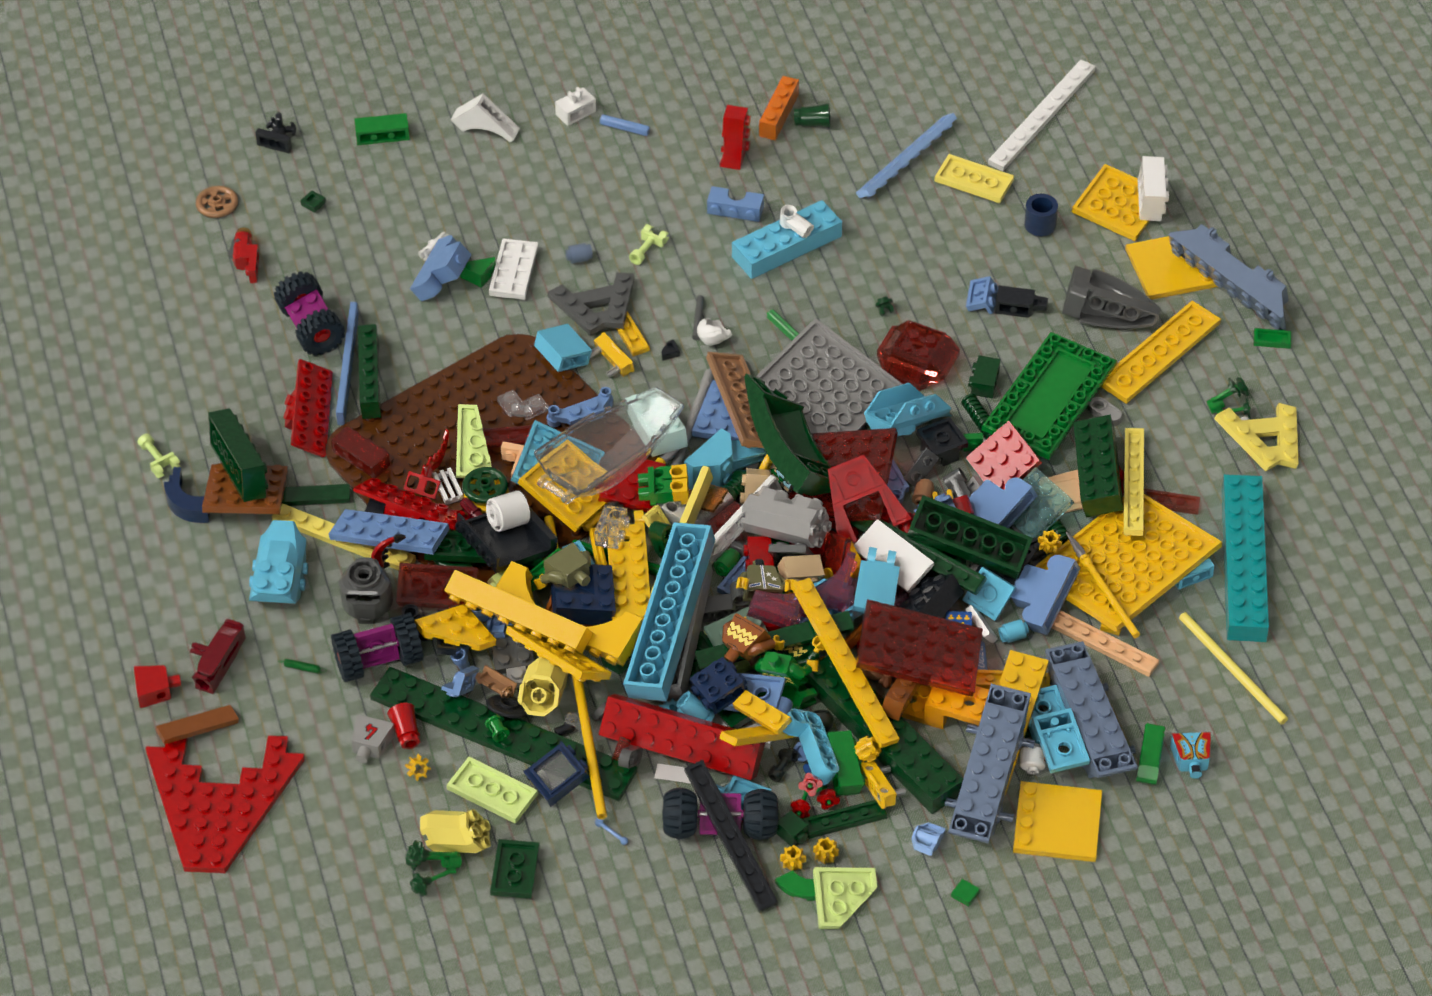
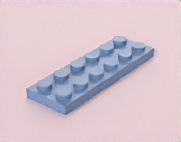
[328,509,449,554]

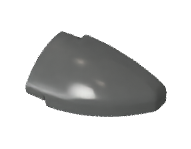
[1062,265,1160,328]

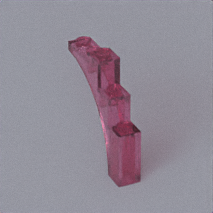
[747,551,857,628]

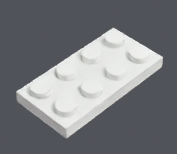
[489,239,538,300]

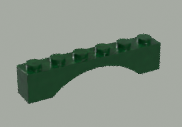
[358,324,381,419]

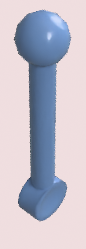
[595,818,628,845]

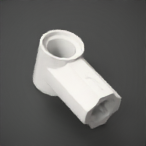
[780,205,814,238]

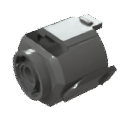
[338,557,393,624]

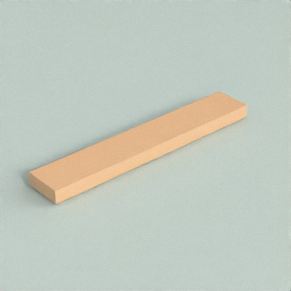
[1051,610,1159,677]

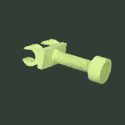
[629,224,669,265]
[137,433,181,479]

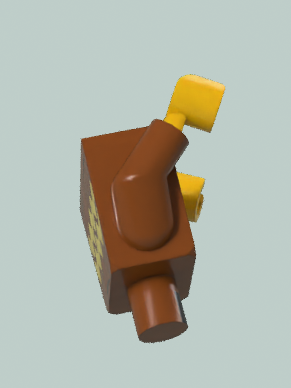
[722,613,785,664]

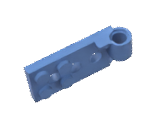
[700,673,793,715]

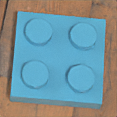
[962,566,1016,621]

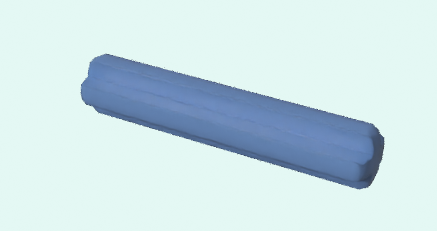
[600,114,650,136]

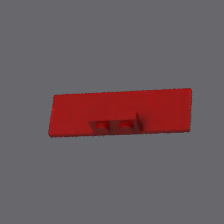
[283,359,333,458]
[353,478,469,530]

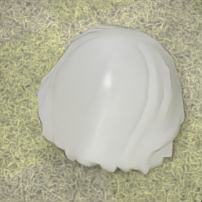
[697,318,732,346]

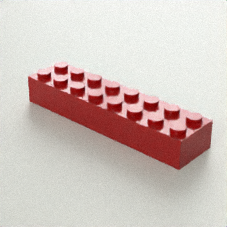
[599,693,765,780]

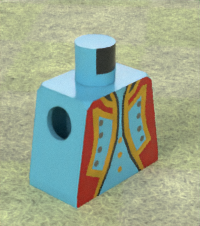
[1170,732,1211,779]

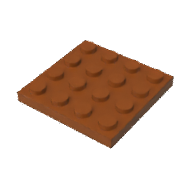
[202,463,288,514]

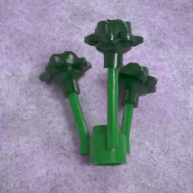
[405,840,462,897]

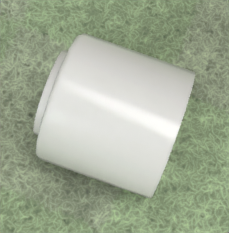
[486,490,530,532]

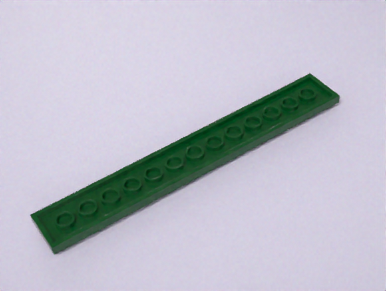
[370,667,638,801]

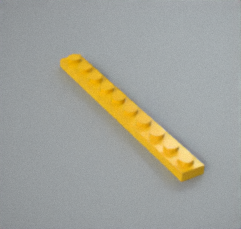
[791,578,900,748]

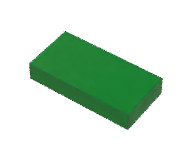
[1253,328,1291,349]

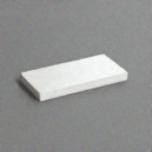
[854,519,935,593]

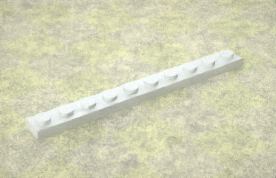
[988,59,1096,171]

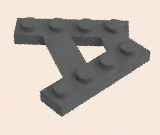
[547,272,635,336]

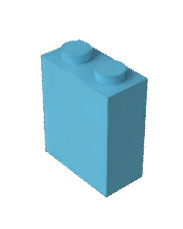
[534,324,592,372]

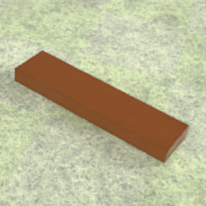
[156,704,239,745]

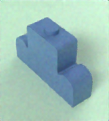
[410,235,471,301]
[969,477,1037,528]
[1011,555,1080,635]

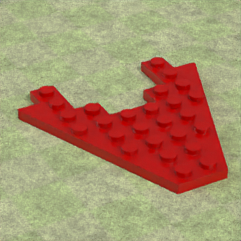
[145,735,305,873]

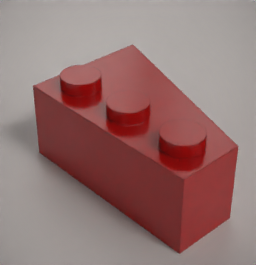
[720,105,751,170]

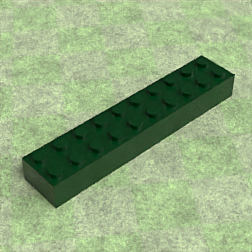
[805,655,963,814]

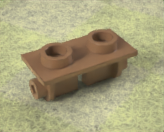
[475,665,517,698]

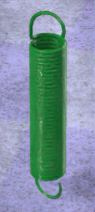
[278,658,327,674]

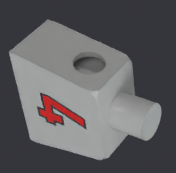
[351,715,395,763]

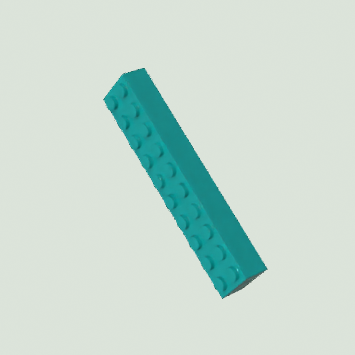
[1221,474,1269,642]

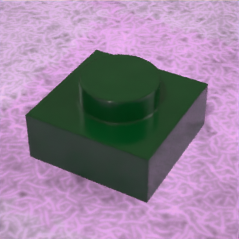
[300,190,326,213]

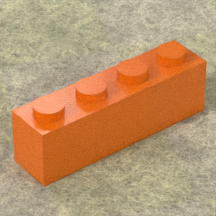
[759,76,799,141]

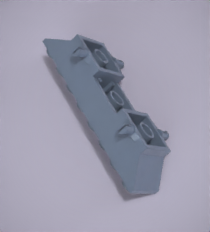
[1168,224,1289,330]
[1045,641,1137,778]
[945,684,1035,843]

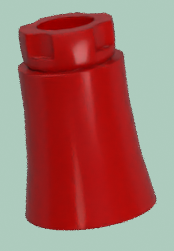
[387,703,420,749]

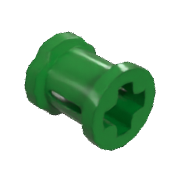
[485,715,510,742]

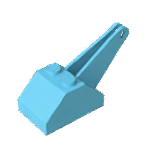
[684,428,767,491]

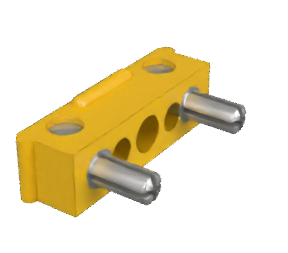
[590,332,635,378]
[860,761,906,809]

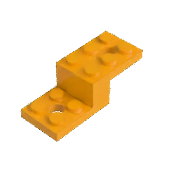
[901,675,989,730]

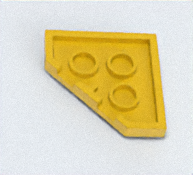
[414,604,497,651]

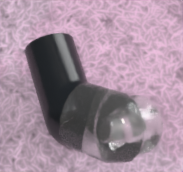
[554,712,578,736]

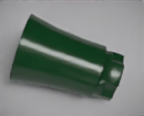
[794,103,830,127]

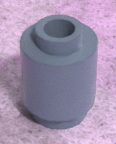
[565,243,593,264]

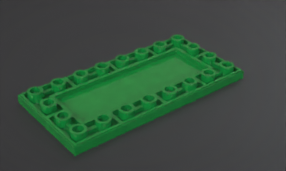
[982,332,1117,460]

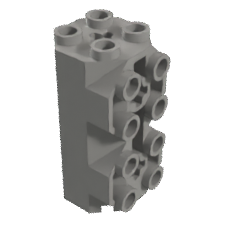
[741,486,832,548]

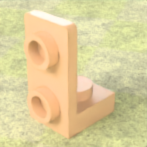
[501,442,524,485]

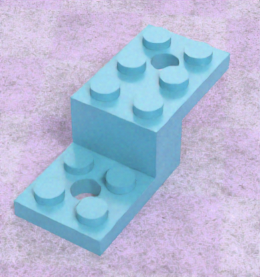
[1028,685,1090,774]

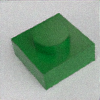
[963,433,983,452]

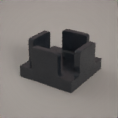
[916,417,968,466]

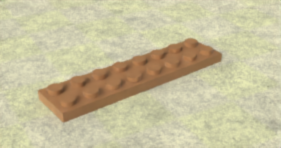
[706,352,764,449]

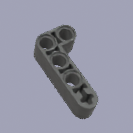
[702,581,750,623]

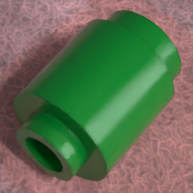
[714,548,741,577]

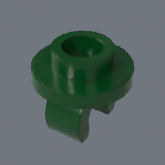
[875,296,894,316]

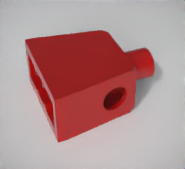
[133,665,181,708]

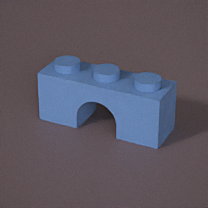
[707,186,764,222]

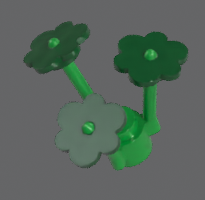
[1206,377,1251,419]

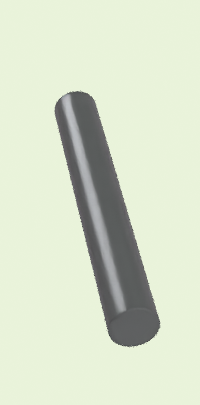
[692,295,704,340]

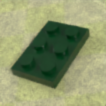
[490,839,540,899]

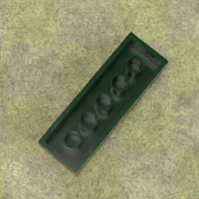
[208,408,268,502]
[1073,414,1124,518]
[907,495,1033,579]

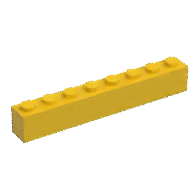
[444,570,593,654]

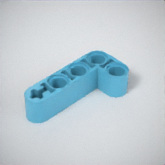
[783,709,839,785]

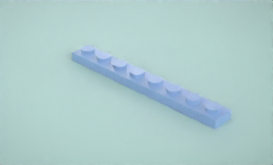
[856,113,957,198]

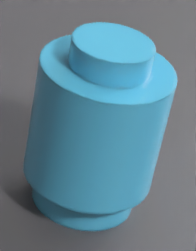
[998,619,1029,643]

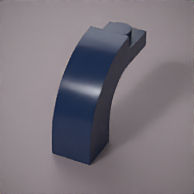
[164,467,210,523]

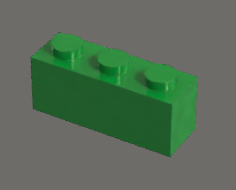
[354,113,410,146]
[827,731,865,796]

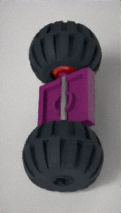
[662,787,779,840]

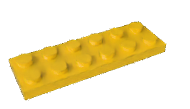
[506,626,612,682]

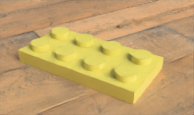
[934,154,1014,203]

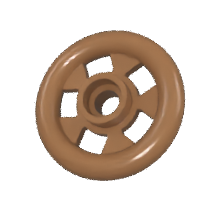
[196,186,238,218]

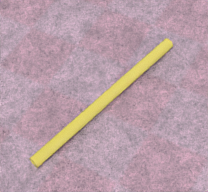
[1179,612,1288,725]

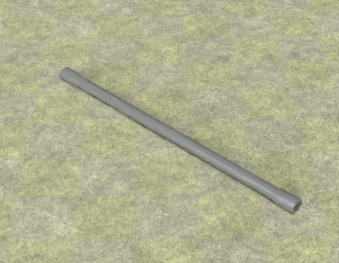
[646,369,714,556]

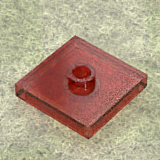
[820,531,852,577]

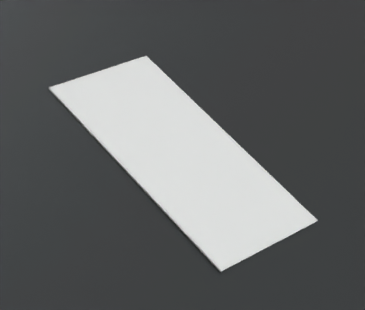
[654,764,690,783]

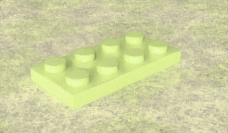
[447,756,538,824]

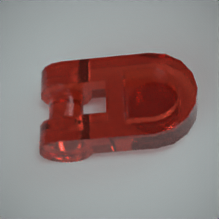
[612,737,631,761]

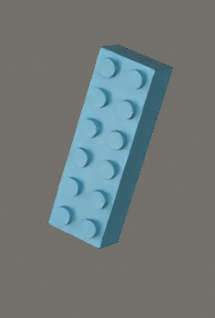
[732,200,842,279]

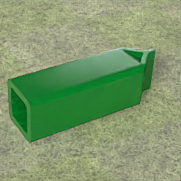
[1136,723,1165,785]

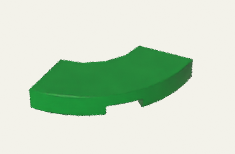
[775,871,816,901]

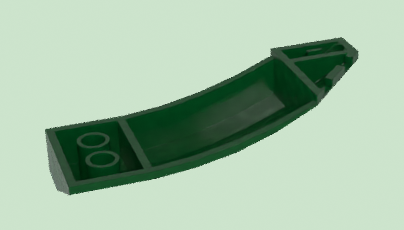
[744,373,832,496]

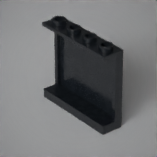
[455,507,558,573]

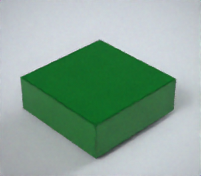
[951,879,980,907]

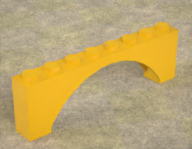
[496,561,643,666]

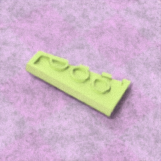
[456,404,492,478]

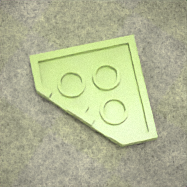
[813,867,877,929]

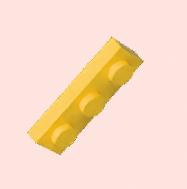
[733,690,792,736]

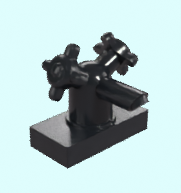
[255,112,297,154]

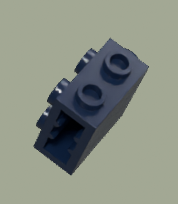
[689,657,748,715]

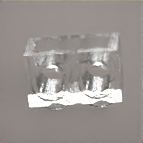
[594,505,630,549]

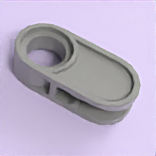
[1089,397,1122,426]

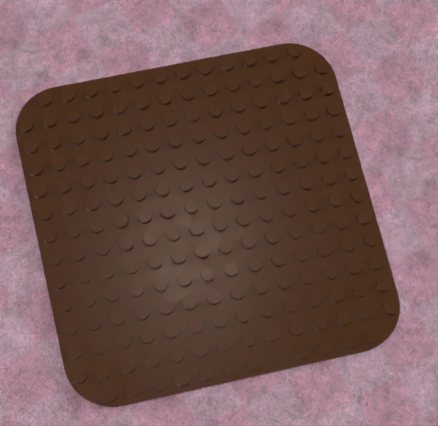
[326,334,660,589]

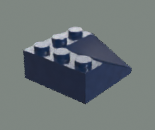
[550,564,616,625]

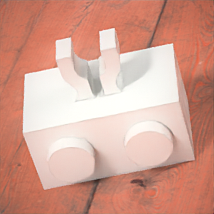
[555,87,596,126]

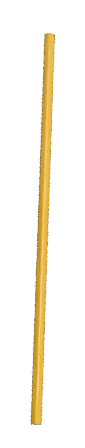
[544,515,607,819]

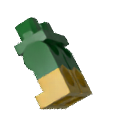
[638,464,689,506]

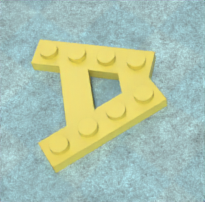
[1214,403,1299,472]

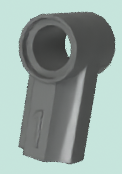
[942,468,971,498]

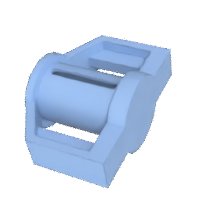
[912,822,946,856]

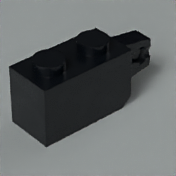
[995,285,1048,318]

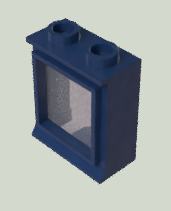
[523,741,589,807]

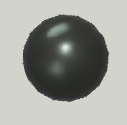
[813,710,834,732]

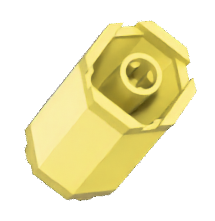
[518,657,568,717]
[420,809,491,853]

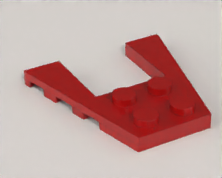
[828,454,912,545]

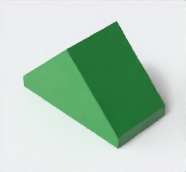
[460,257,496,288]

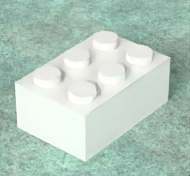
[1137,156,1169,221]

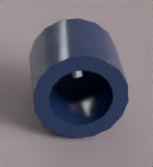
[1024,193,1058,237]

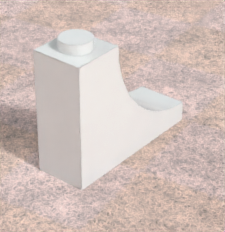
[451,94,520,142]

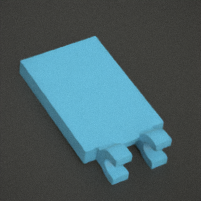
[853,547,900,618]

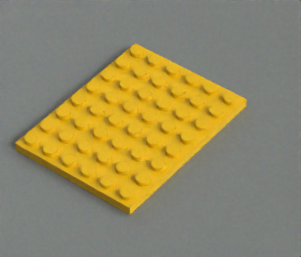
[1035,494,1222,632]

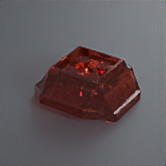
[877,320,960,391]

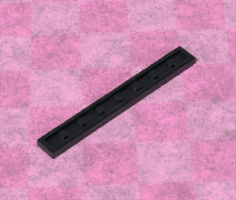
[684,760,778,913]

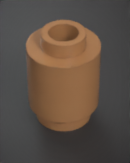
[912,479,935,506]

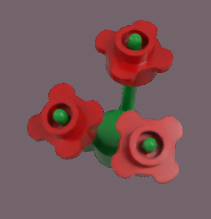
[790,772,840,818]

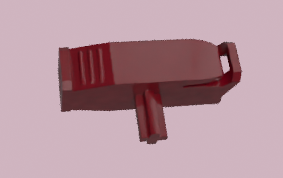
[190,619,246,694]

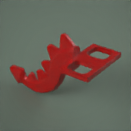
[403,429,449,499]

